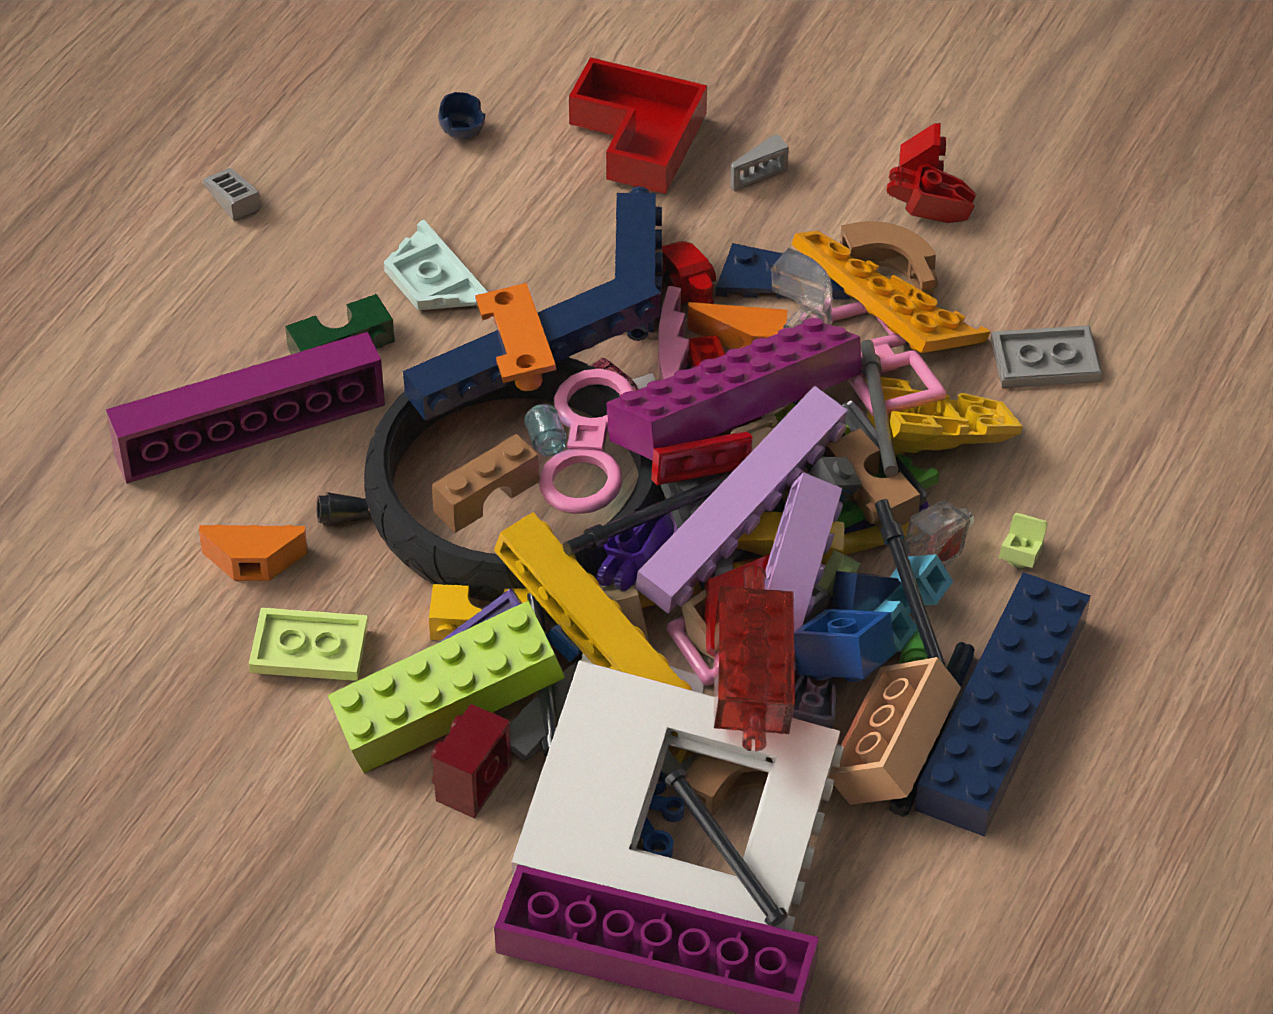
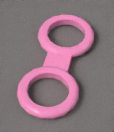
[539,369,634,515]

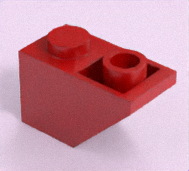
[898,123,946,171]

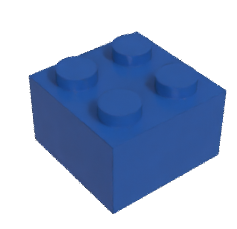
[793,609,896,682]

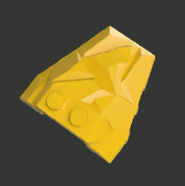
[865,377,1023,455]

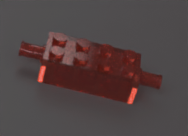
[714,566,795,752]

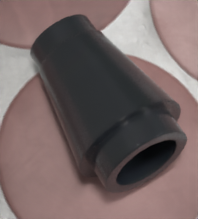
[316,492,369,527]

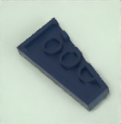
[716,243,851,300]

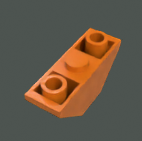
[199,524,308,581]

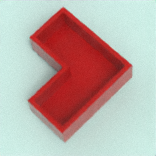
[569,57,707,194]

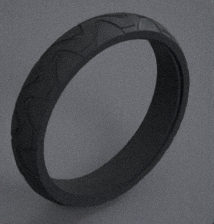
[364,357,665,602]

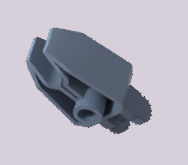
[782,675,836,729]

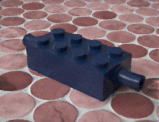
[615,186,662,341]

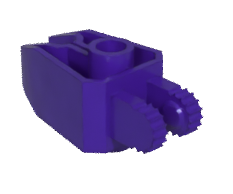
[596,513,674,591]

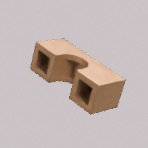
[825,428,920,530]
[432,434,539,533]

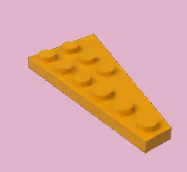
[791,231,991,353]

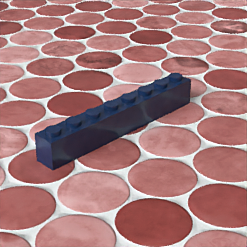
[403,268,661,420]

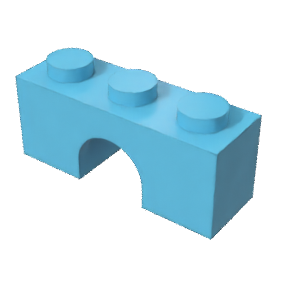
[874,554,954,652]

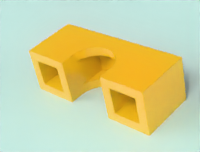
[429,584,530,641]

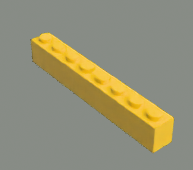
[494,512,696,763]

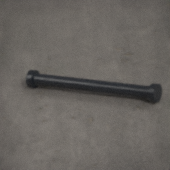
[664,768,788,927]

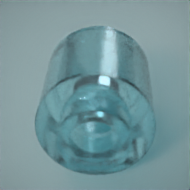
[524,404,566,456]

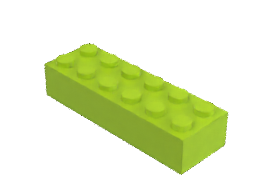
[328,600,565,773]

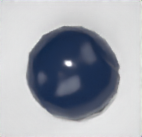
[438,92,486,139]

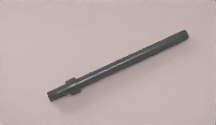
[861,340,898,477]

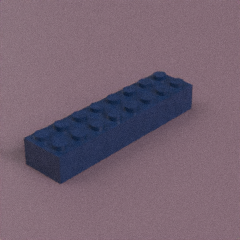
[914,572,1091,836]

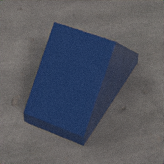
[831,571,901,611]

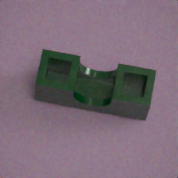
[285,294,395,354]

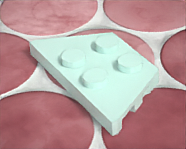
[384,220,487,310]

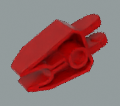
[886,164,976,223]
[662,241,716,305]

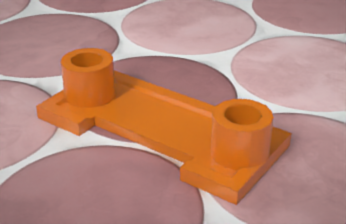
[475,283,556,391]

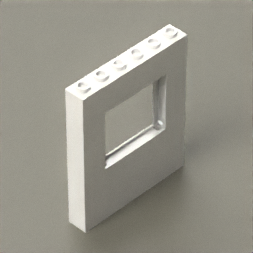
[512,660,844,931]

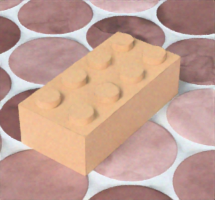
[829,657,961,805]

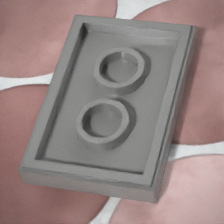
[991,325,1102,388]

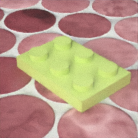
[249,608,368,681]

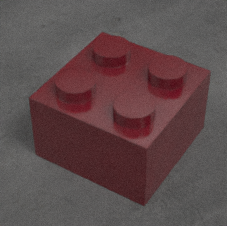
[430,703,512,819]

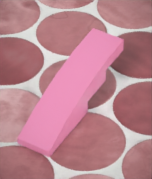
[658,286,689,380]

